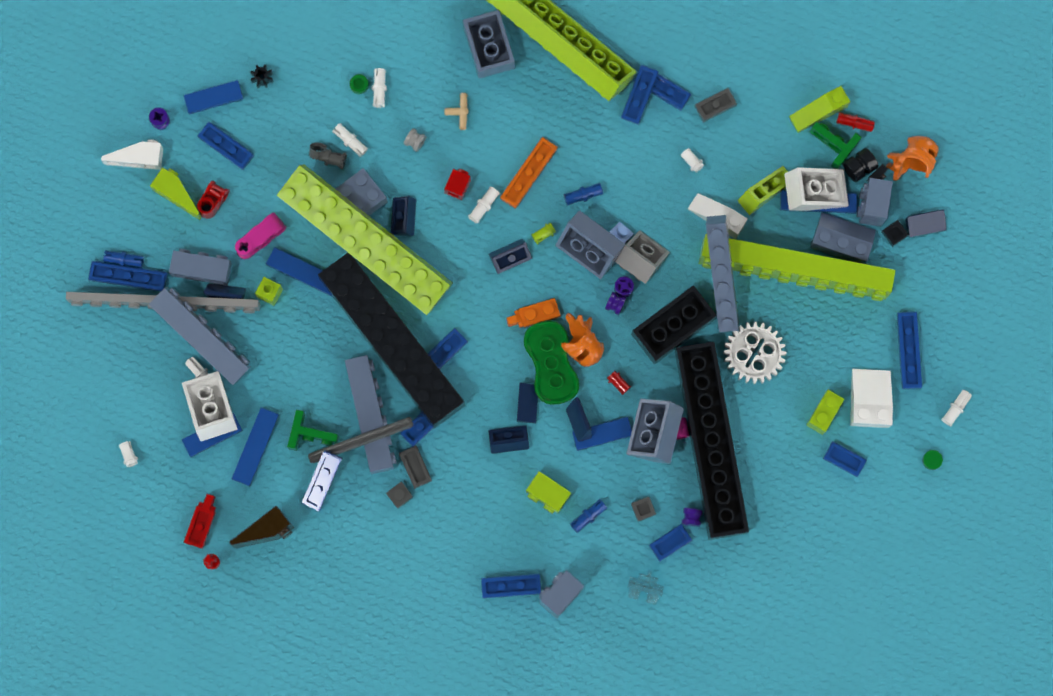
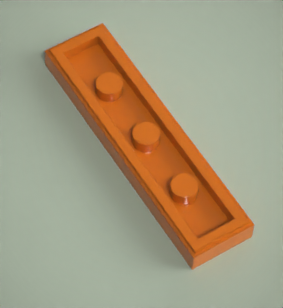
[500,137,558,209]

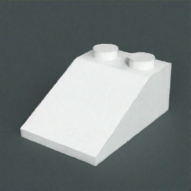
[784,168,849,211]
[850,369,893,428]
[182,371,238,442]

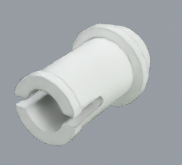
[680,148,704,172]
[119,441,138,467]

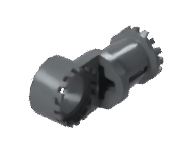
[309,142,347,169]

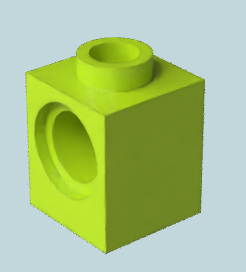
[255,277,283,306]

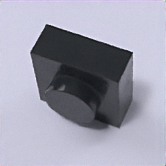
[867,164,888,182]
[882,220,909,247]

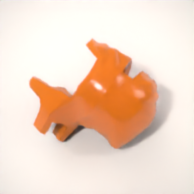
[886,136,939,180]
[561,313,604,367]

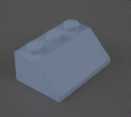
[810,212,876,264]
[626,399,684,464]

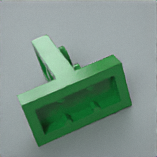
[809,122,862,169]
[287,410,339,451]

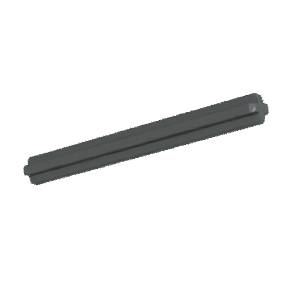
[308,417,413,464]

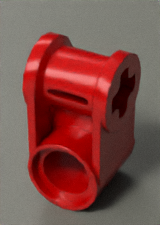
[197,180,230,219]

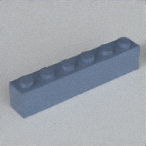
[706,215,739,332]
[149,287,251,385]
[345,355,396,474]

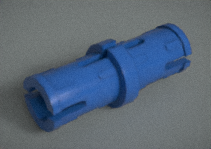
[564,183,603,206]
[103,250,144,268]
[570,499,607,533]

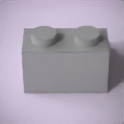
[615,230,670,284]

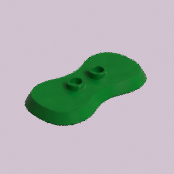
[524,321,579,405]

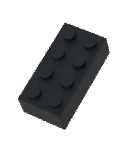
[631,285,717,365]

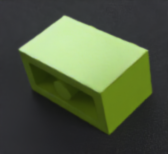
[806,390,844,435]
[526,471,571,514]

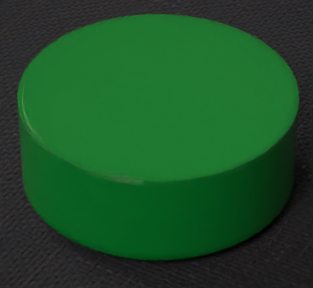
[349,74,369,94]
[922,450,943,470]

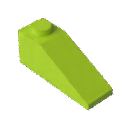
[789,86,850,133]
[738,166,788,215]
[150,167,202,220]

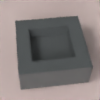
[386,481,413,509]
[631,496,656,522]

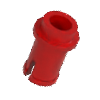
[607,371,631,395]

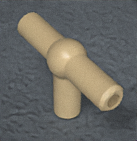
[444,93,469,130]

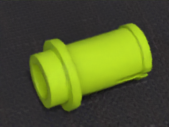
[531,223,556,244]

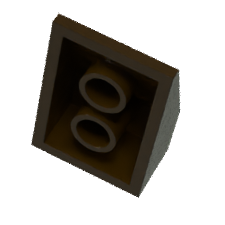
[229,506,294,548]

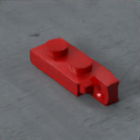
[184,494,216,549]

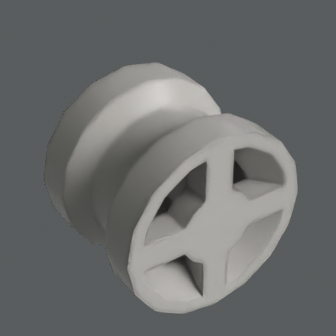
[404,128,426,152]

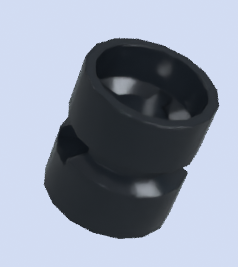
[843,148,879,183]

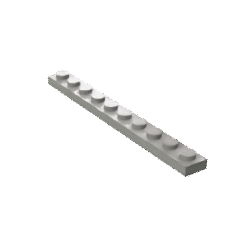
[66,292,260,314]

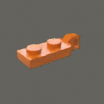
[506,298,561,328]

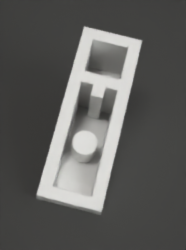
[101,140,164,170]
[688,193,748,239]

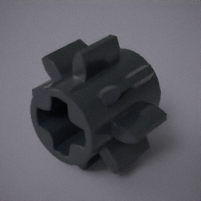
[250,65,273,89]

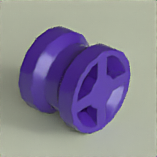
[149,108,170,130]
[614,276,634,298]
[605,292,626,315]
[681,508,703,527]

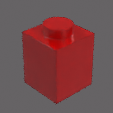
[444,169,471,201]

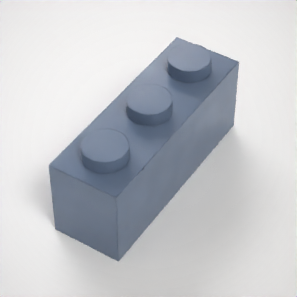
[169,249,232,286]

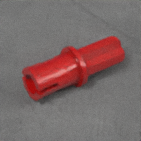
[836,112,875,132]
[203,554,220,569]

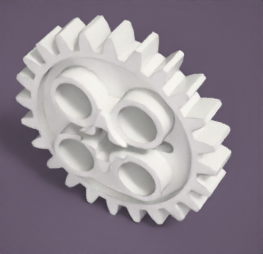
[723,322,786,384]

